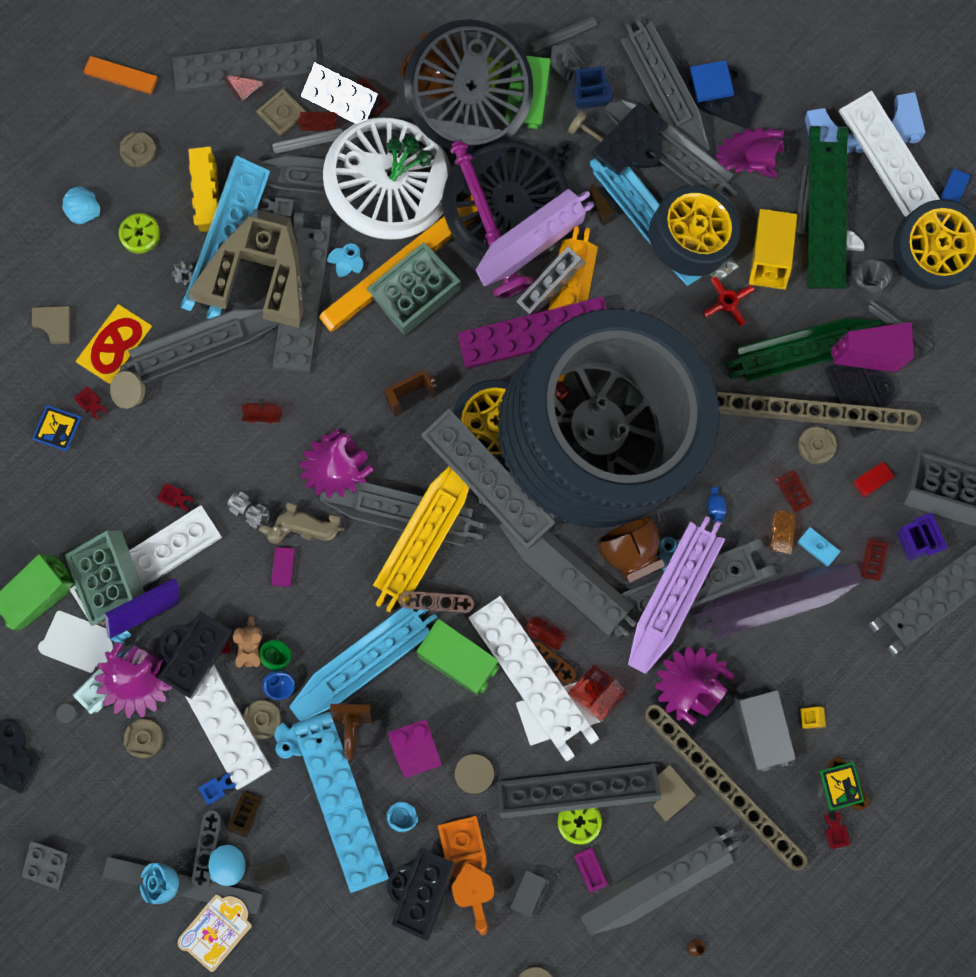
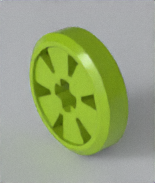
[119,213,160,254]
[558,808,602,845]

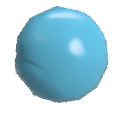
[387,802,418,832]

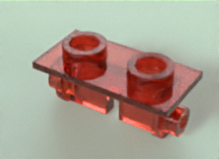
[298,112,336,131]
[242,403,282,424]
[525,617,567,651]

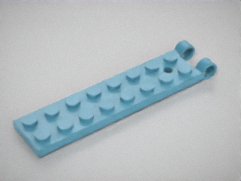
[181,156,270,319]

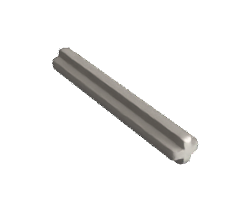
[272,128,343,153]

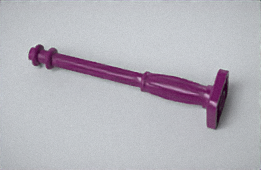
[451,140,535,299]

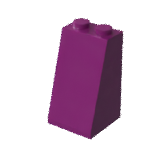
[831,322,914,372]
[387,719,442,778]

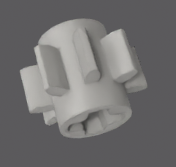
[171,261,194,285]
[227,491,251,516]
[246,503,269,529]

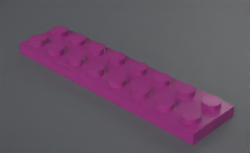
[458,297,607,369]

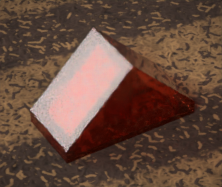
[224,75,263,101]

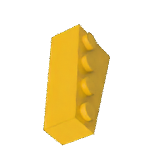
[188,147,220,232]

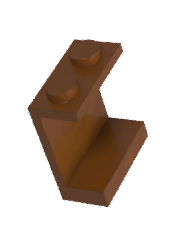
[384,369,436,417]

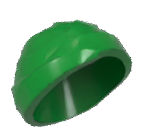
[259,640,291,670]

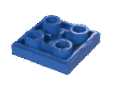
[690,60,734,102]

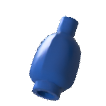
[708,487,726,522]

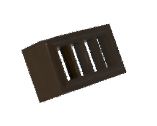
[590,184,615,226]
[227,791,262,838]

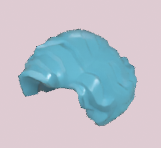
[62,186,100,224]

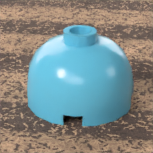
[140,863,179,904]

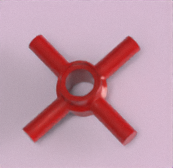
[702,276,754,327]

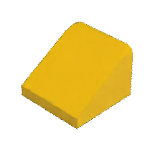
[800,706,826,729]

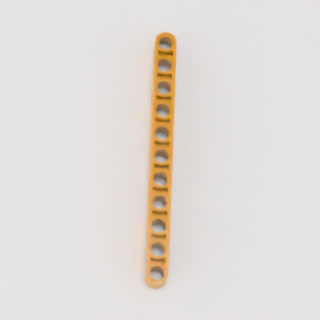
[319,195,479,332]

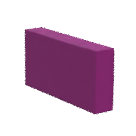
[271,547,295,588]
[573,847,608,893]

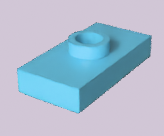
[797,527,841,567]

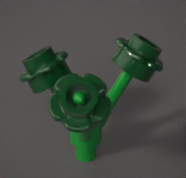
[385,136,432,182]

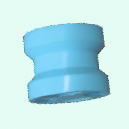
[107,631,132,646]

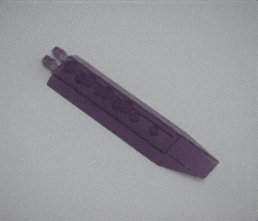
[694,564,863,639]

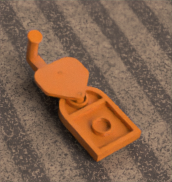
[437,816,494,935]

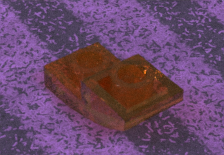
[771,511,795,554]

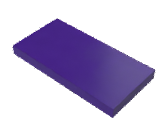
[105,578,179,639]

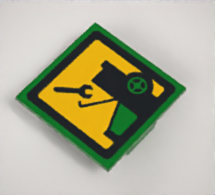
[820,762,864,811]

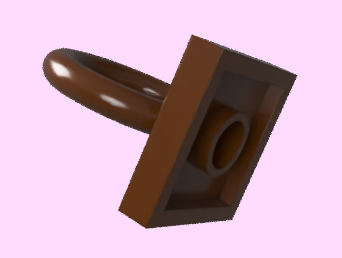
[330,704,373,761]

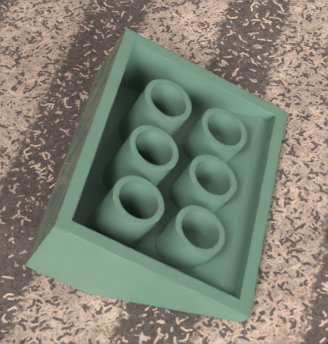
[367,242,461,335]
[65,530,145,626]

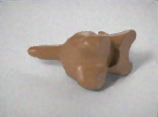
[233,616,262,668]

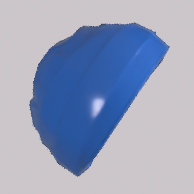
[263,670,295,700]

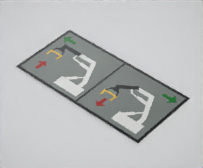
[710,256,740,281]

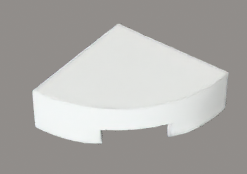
[846,230,864,251]

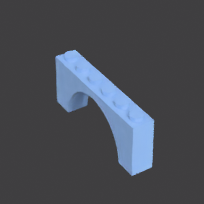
[805,92,925,154]

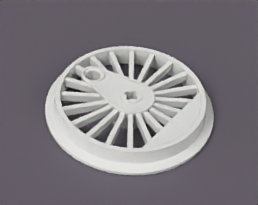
[323,117,451,240]

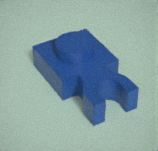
[198,773,236,806]

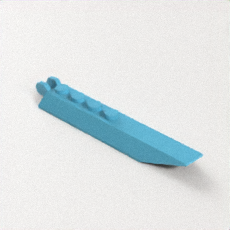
[590,159,701,286]
[289,604,438,722]

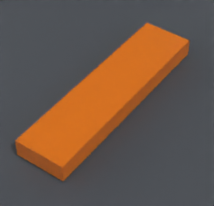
[84,56,158,95]

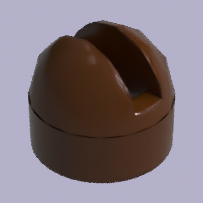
[687,939,705,957]

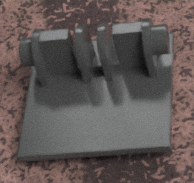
[22,840,71,890]

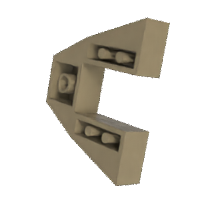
[188,209,304,328]

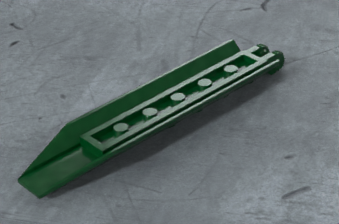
[725,318,883,383]

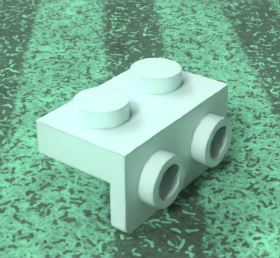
[72,669,107,714]

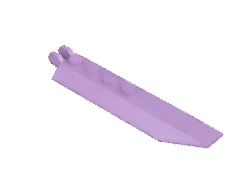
[476,189,595,286]
[628,516,725,674]

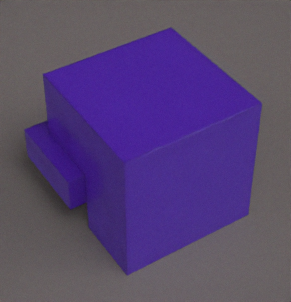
[897,512,948,562]

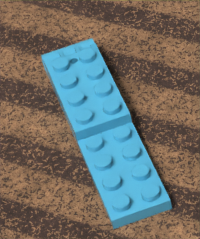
[292,712,389,893]

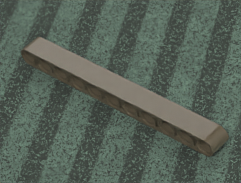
[717,392,921,432]
[645,705,807,871]

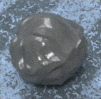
[853,260,893,294]

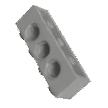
[516,246,586,315]

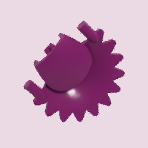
[716,127,784,179]
[300,429,374,498]
[94,642,172,718]
[655,647,735,726]

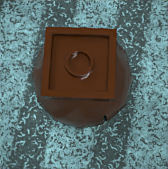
[400,33,462,99]
[597,517,665,583]

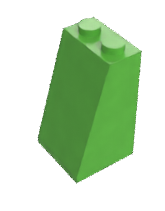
[505,56,551,130]
[0,554,75,630]
[416,619,500,696]

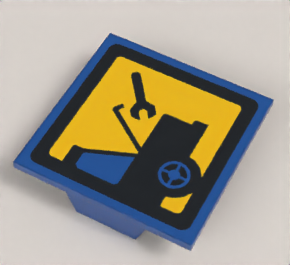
[32,405,82,452]

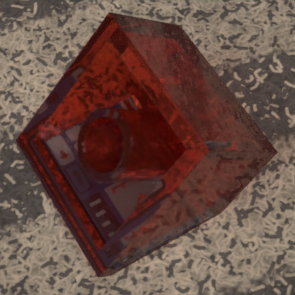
[568,665,627,722]

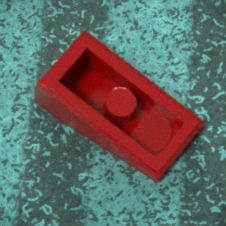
[852,462,895,499]

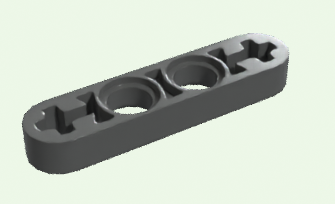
[192,811,222,890]

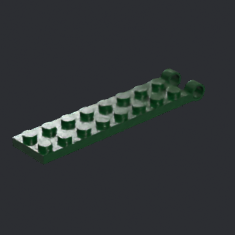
[807,126,848,290]

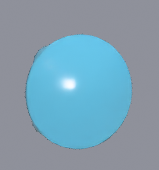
[208,845,246,886]

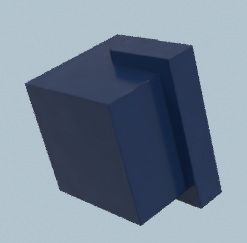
[573,66,612,109]

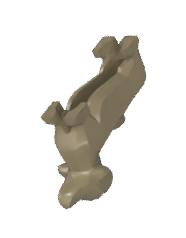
[259,503,344,544]

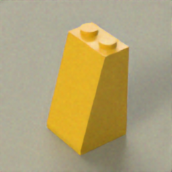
[749,209,797,290]

